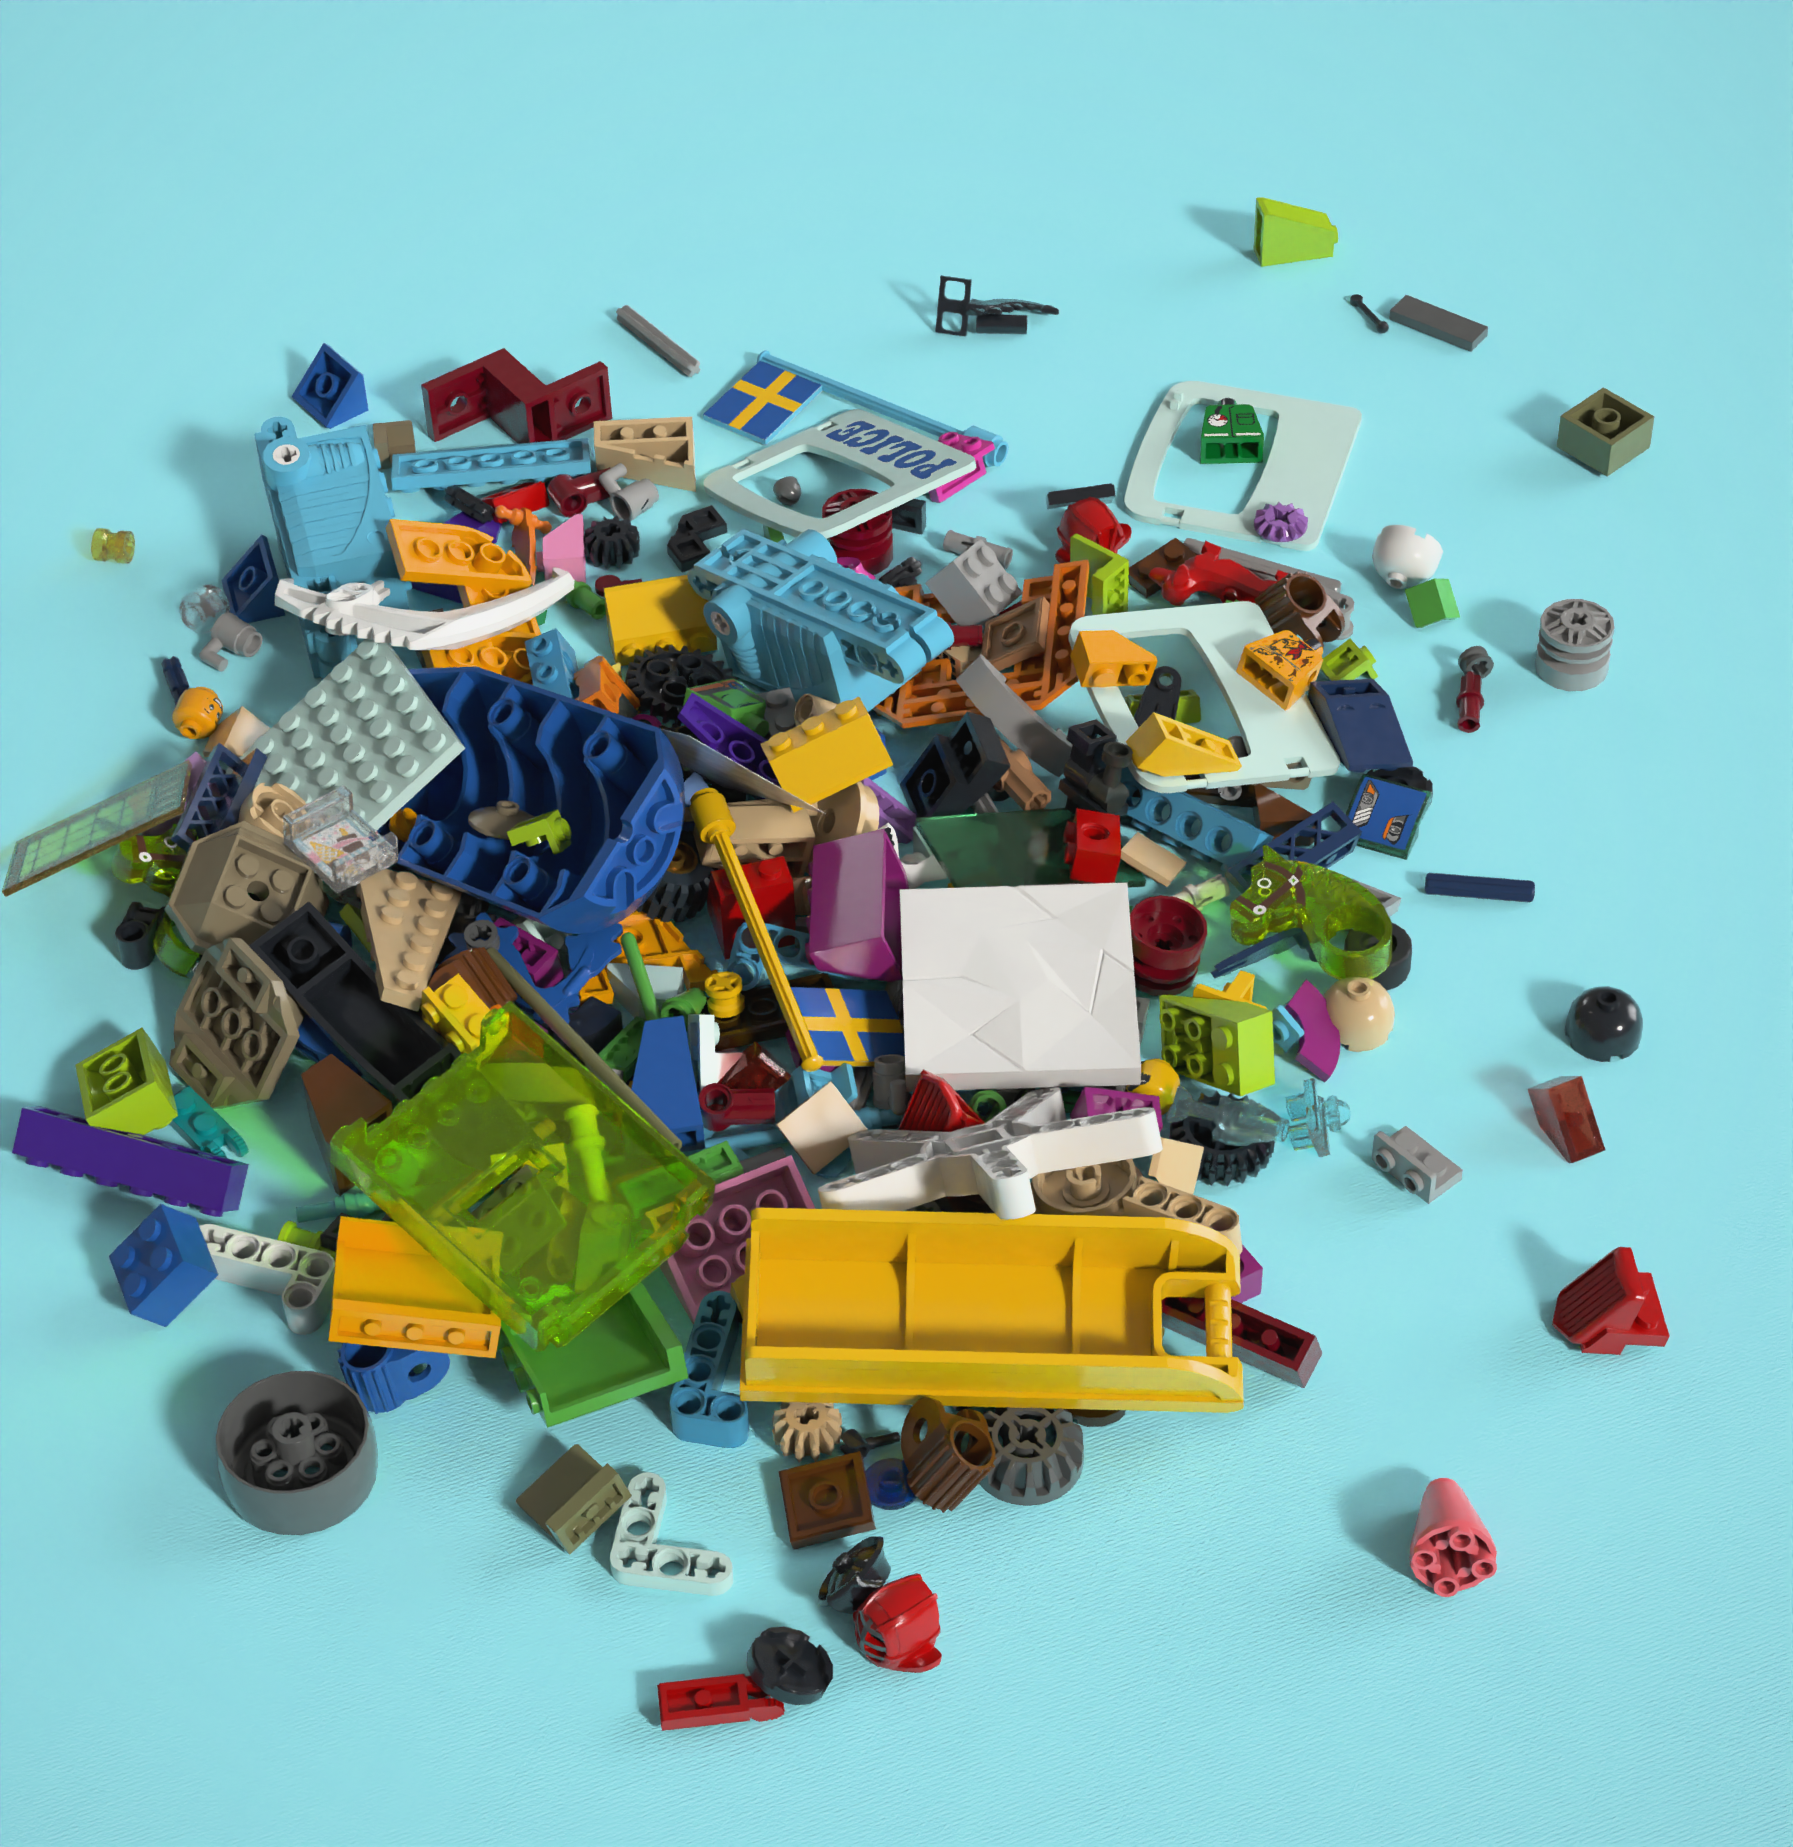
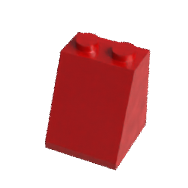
[707,856,796,960]

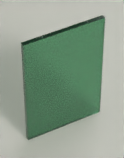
[914,808,1146,888]

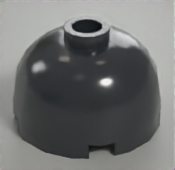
[1564,986,1643,1062]

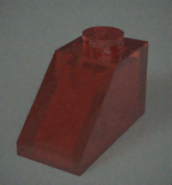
[720,1042,791,1091]
[1527,1076,1606,1163]

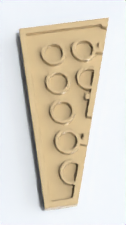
[356,868,462,1011]

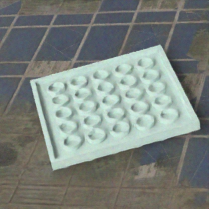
[225,639,465,881]

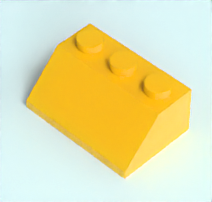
[604,575,717,666]
[760,697,893,813]

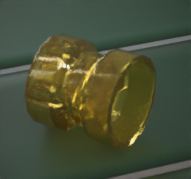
[91,528,135,564]

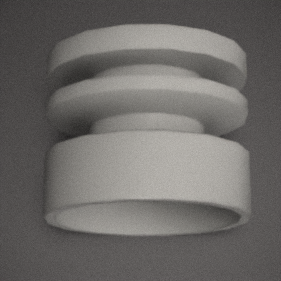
[1535,599,1615,691]

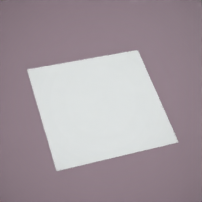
[661,729,826,814]

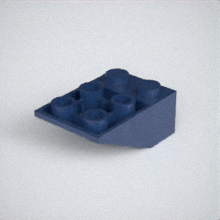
[1307,679,1413,773]

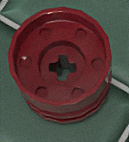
[822,489,893,575]
[1130,895,1207,996]

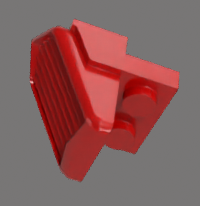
[898,1069,985,1132]
[1552,1247,1670,1355]

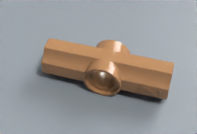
[993,734,1051,816]

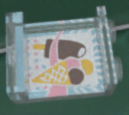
[283,785,398,894]

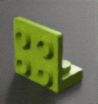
[1070,534,1129,615]

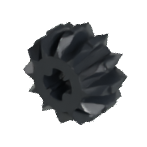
[584,516,640,570]

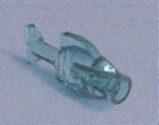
[1166,1086,1290,1146]

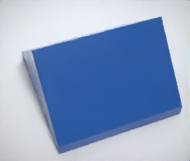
[292,343,369,429]
[221,534,285,623]

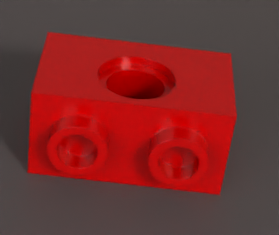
[1063,808,1121,884]

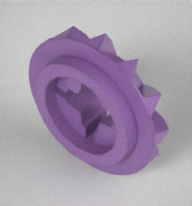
[1254,502,1308,542]

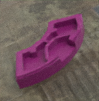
[1284,979,1341,1082]

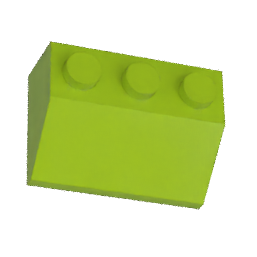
[75,1027,178,1135]

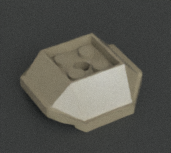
[164,821,330,955]
[169,938,306,1109]

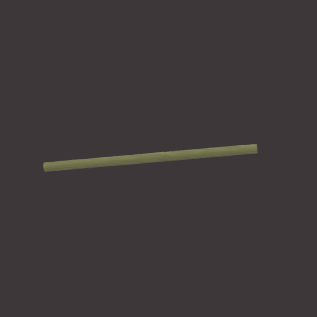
[486,948,682,1153]

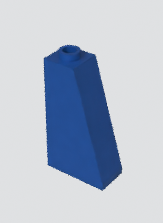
[623,1016,705,1160]

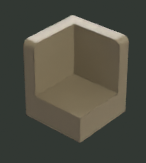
[373,420,416,470]

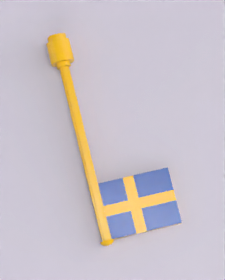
[689,788,905,1072]

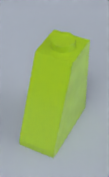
[1253,197,1338,267]

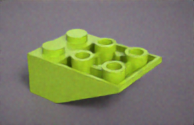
[1159,995,1275,1097]

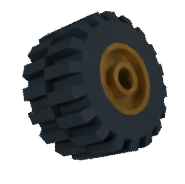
[636,830,718,922]

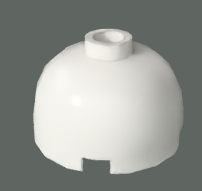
[1372,525,1443,589]

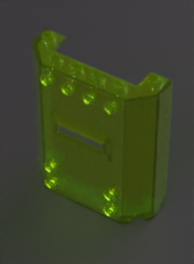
[330,1001,716,1352]

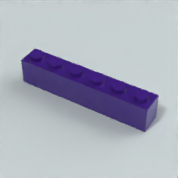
[12,1106,249,1217]

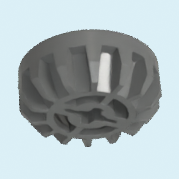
[979,1407,1084,1506]

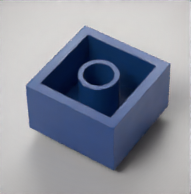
[109,1204,219,1327]

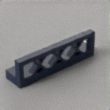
[171,743,268,852]
[1225,802,1362,920]

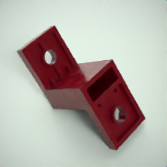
[421,348,613,444]

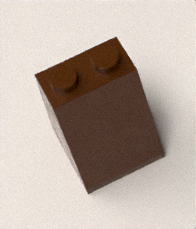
[301,1053,399,1196]

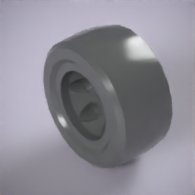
[215,1371,378,1535]

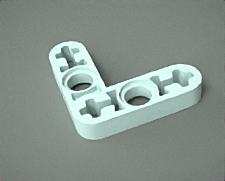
[610,1472,733,1596]

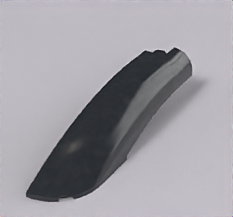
[249,901,546,1173]

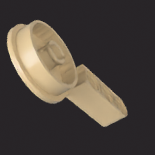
[794,694,879,874]
[1030,1159,1243,1254]

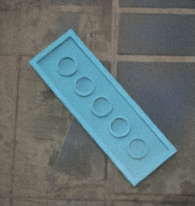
[391,438,591,493]

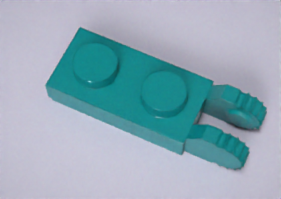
[169,1086,249,1158]

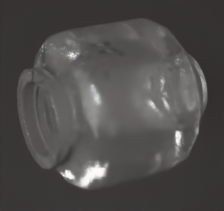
[179,584,230,634]

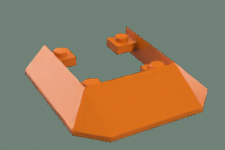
[873,559,1089,729]

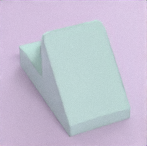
[688,1014,743,1093]

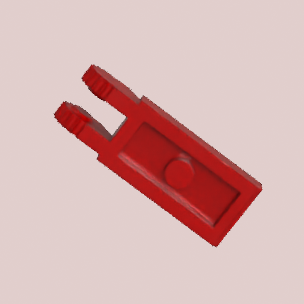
[657,1674,785,1731]

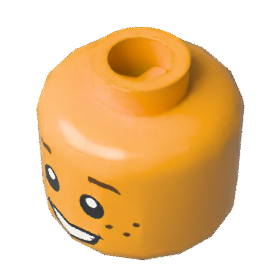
[172,687,223,739]

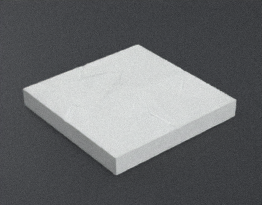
[900,883,1141,1092]

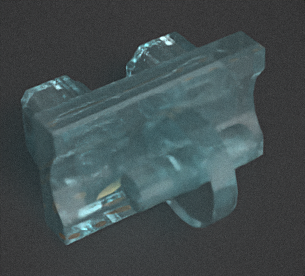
[1285,1078,1351,1158]

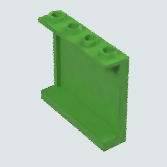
[497,1262,688,1428]

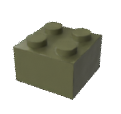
[1557,387,1655,477]

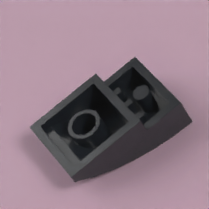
[900,711,1011,826]

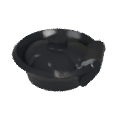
[818,1536,891,1614]

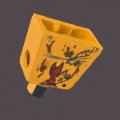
[1236,630,1323,711]

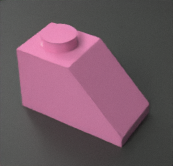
[536,514,586,583]

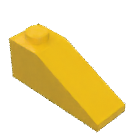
[1126,712,1242,777]

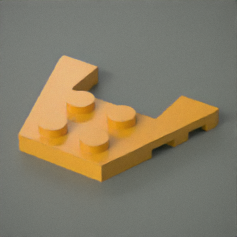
[579,911,718,1007]

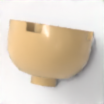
[238,782,315,842]
[1323,976,1395,1052]

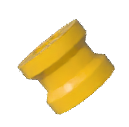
[705,971,745,1018]

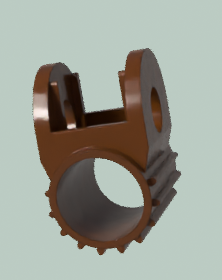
[1254,571,1345,647]
[413,947,518,1018]
[901,1397,996,1513]

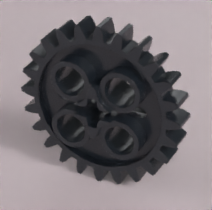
[625,645,738,726]

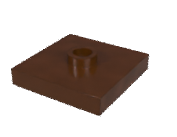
[779,1451,876,1550]

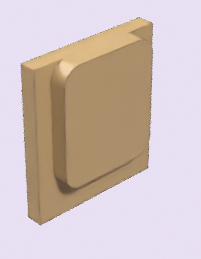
[1121,832,1187,887]
[776,1081,868,1175]

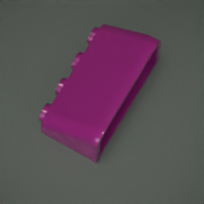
[805,828,909,982]

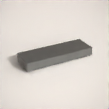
[1389,295,1488,352]

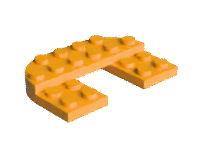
[385,519,541,685]

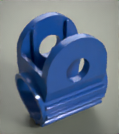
[337,1343,450,1414]

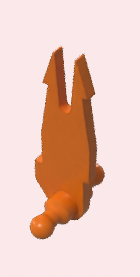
[494,505,552,586]

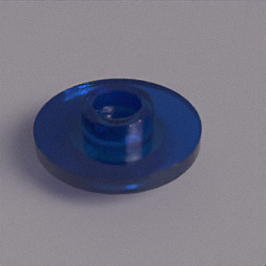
[866,1458,917,1510]

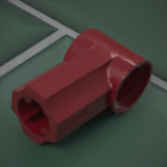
[547,467,618,517]
[698,1083,775,1132]

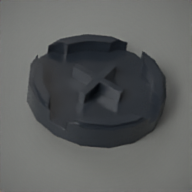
[747,1627,833,1705]

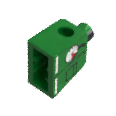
[1200,398,1264,464]

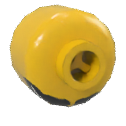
[1125,1059,1180,1115]

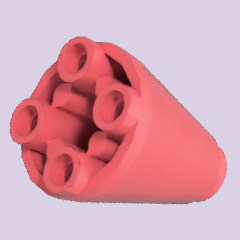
[1409,1478,1497,1597]

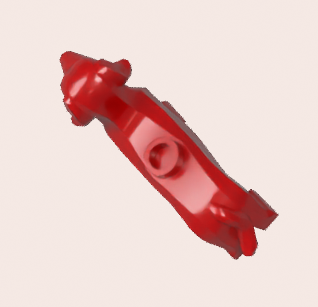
[1149,540,1288,606]

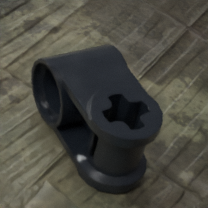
[115,901,173,970]

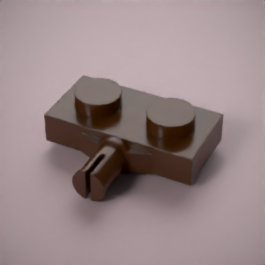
[1129,538,1196,598]

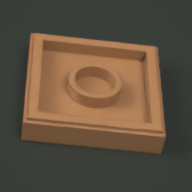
[981,596,1050,671]

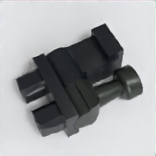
[1058,719,1133,816]

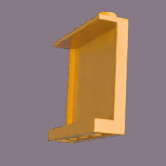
[328,1216,503,1358]

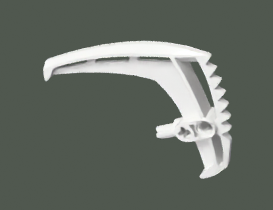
[275,567,574,650]

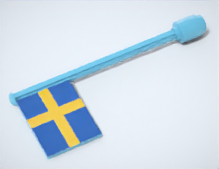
[703,350,1009,467]

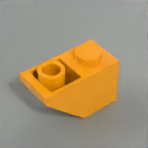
[1071,630,1158,688]

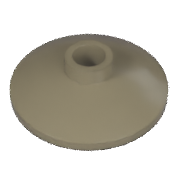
[468,801,534,840]

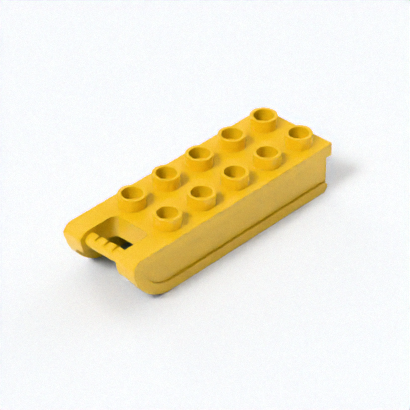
[740,1208,1244,1413]

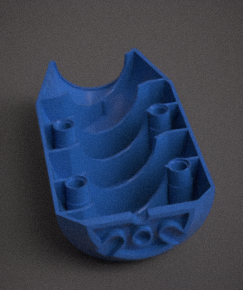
[370,666,685,934]

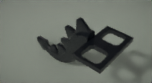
[935,275,1059,336]

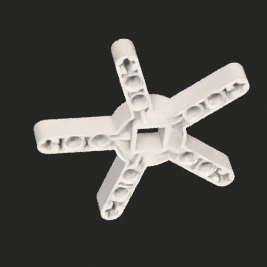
[818,1087,1163,1220]

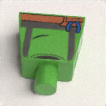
[683,679,769,738]

